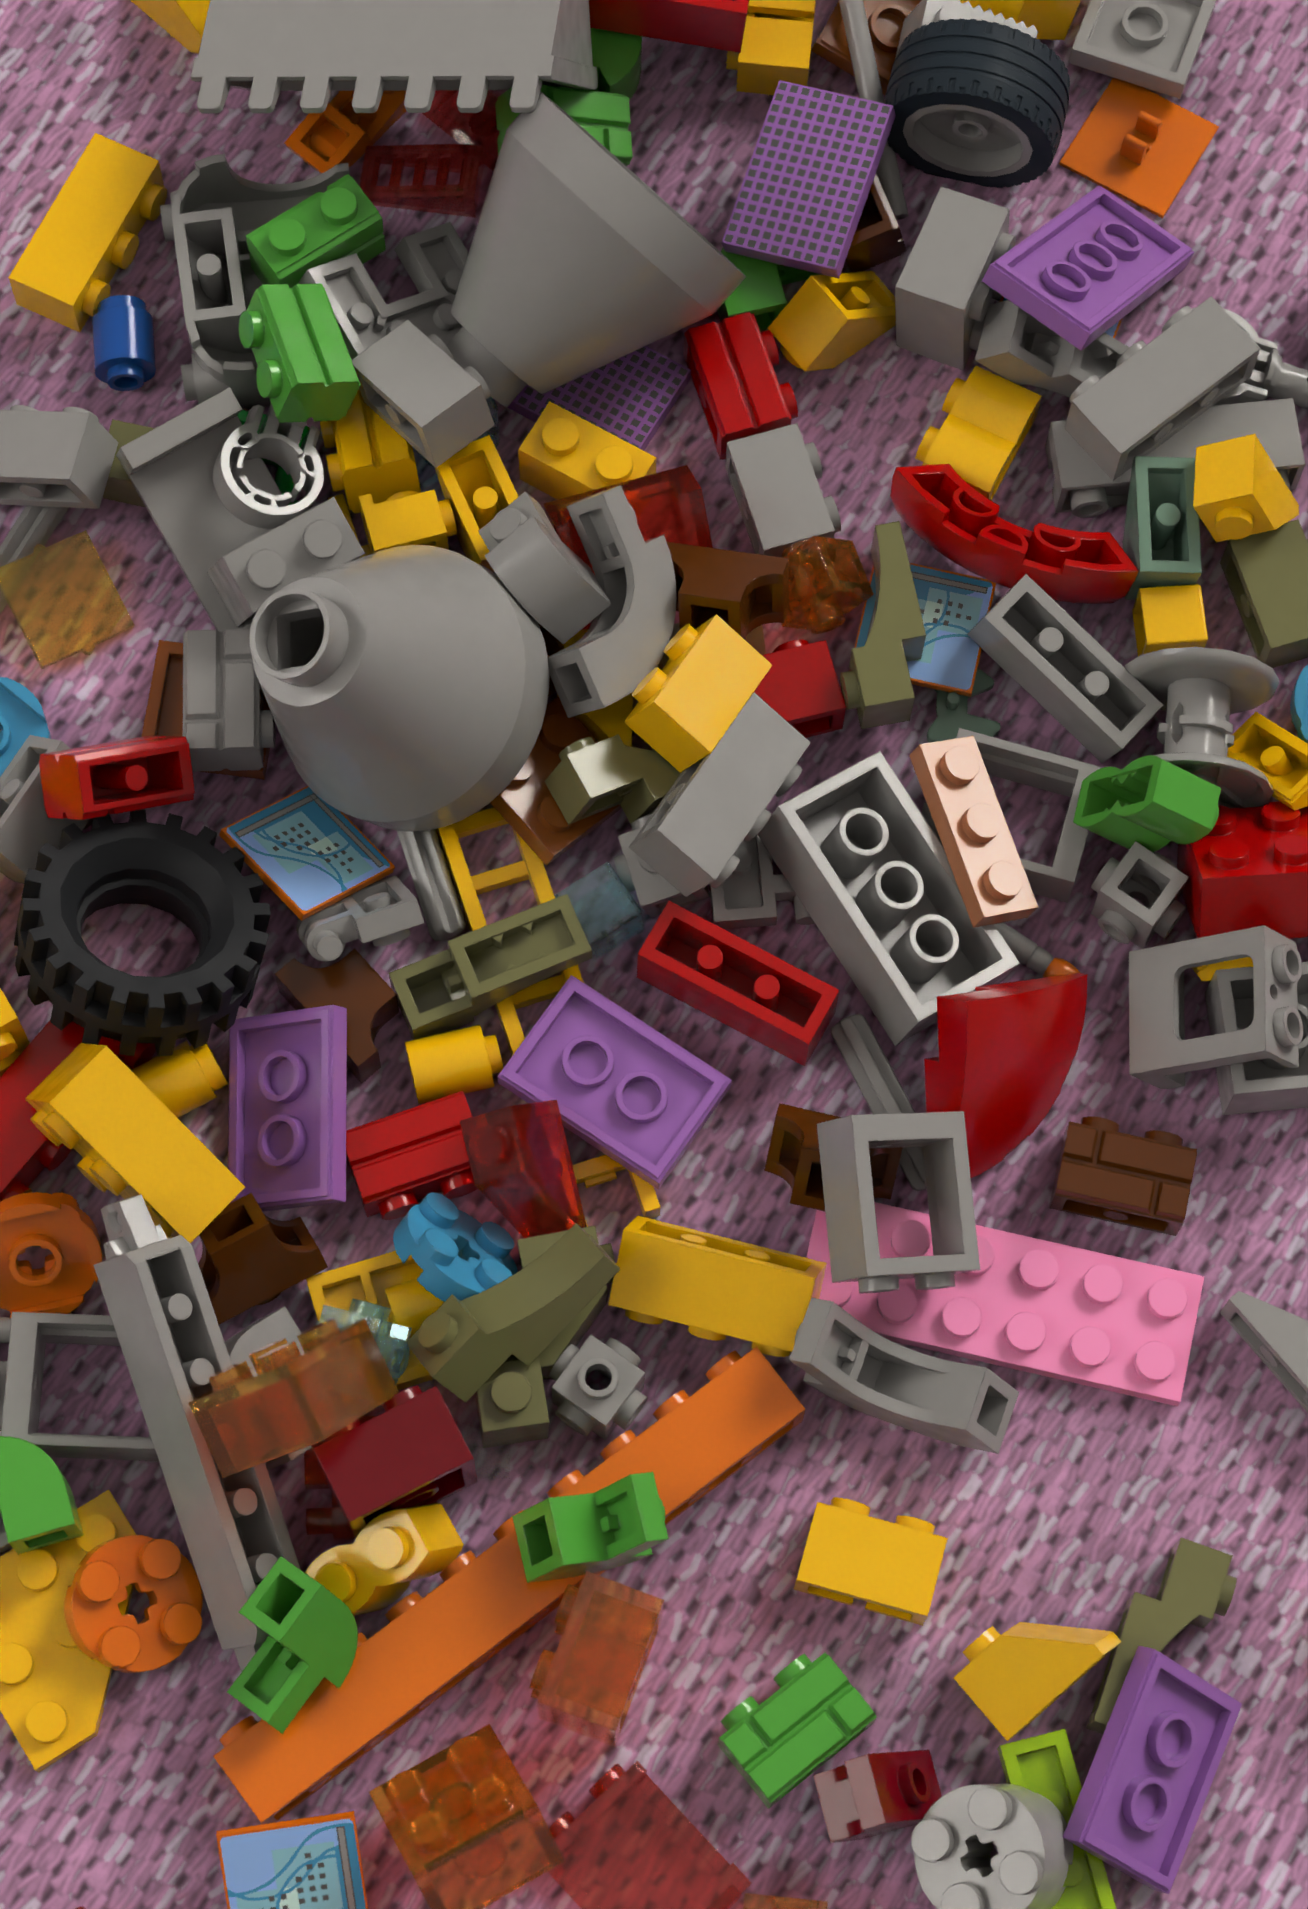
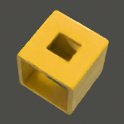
[1132,584,1208,656]

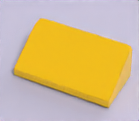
[1227,712,1308,811]

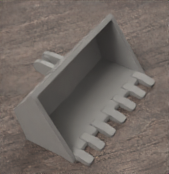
[191,0,598,113]

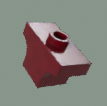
[813,1750,942,1843]

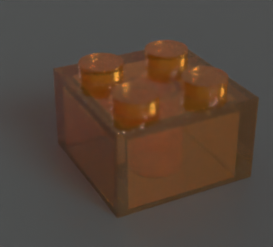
[188,1318,399,1478]
[530,1571,664,1747]
[369,1724,565,1909]

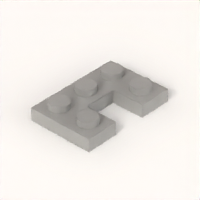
[299,222,468,360]

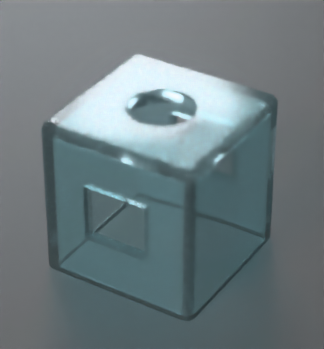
[555,862,645,961]

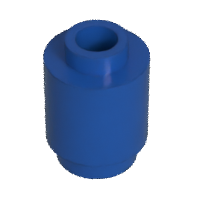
[92,295,156,391]

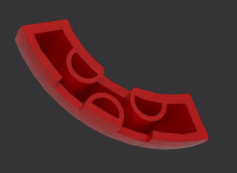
[890,464,1139,604]

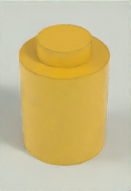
[404,1024,503,1104]

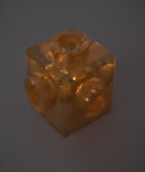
[781,536,874,634]

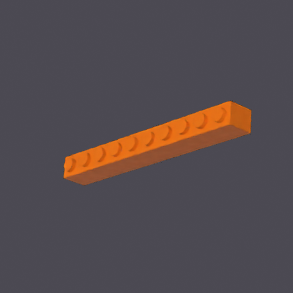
[213,1346,806,1824]

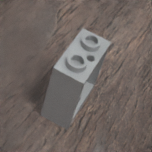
[921,728,1103,903]
[817,1111,980,1293]
[1,1312,159,1461]

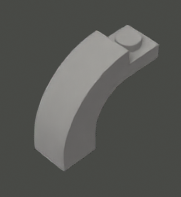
[548,485,677,718]
[789,1298,1019,1454]

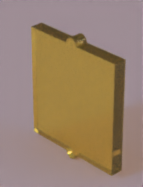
[0,530,135,669]

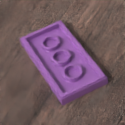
[982,186,1194,351]

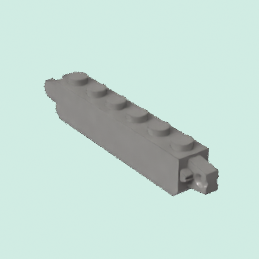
[94,1195,301,1672]

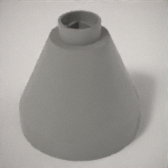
[446,92,746,407]
[249,545,549,832]

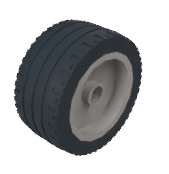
[884,19,1070,188]

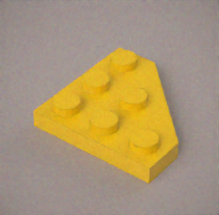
[0,1489,136,1773]

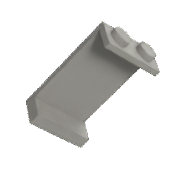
[116,387,282,632]

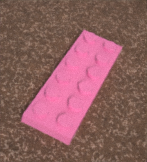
[806,1202,1205,1406]

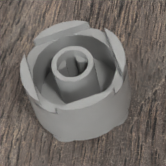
[911,1783,1074,1909]

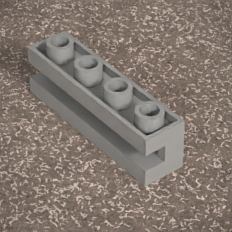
[1045,398,1305,518]

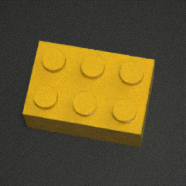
[25,1043,245,1244]

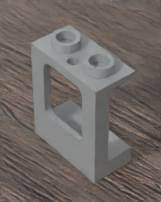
[1129,925,1303,1089]

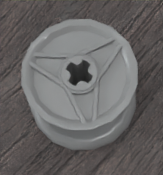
[1121,647,1280,808]

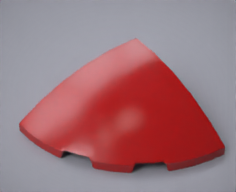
[924,973,1088,1178]

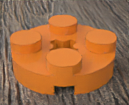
[0,1192,102,1317]
[64,1535,203,1673]

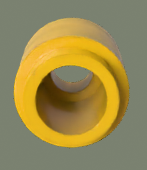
[132,1040,228,1118]

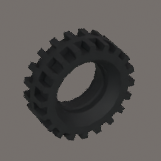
[14,809,271,1057]

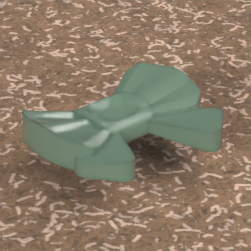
[926,668,1001,743]

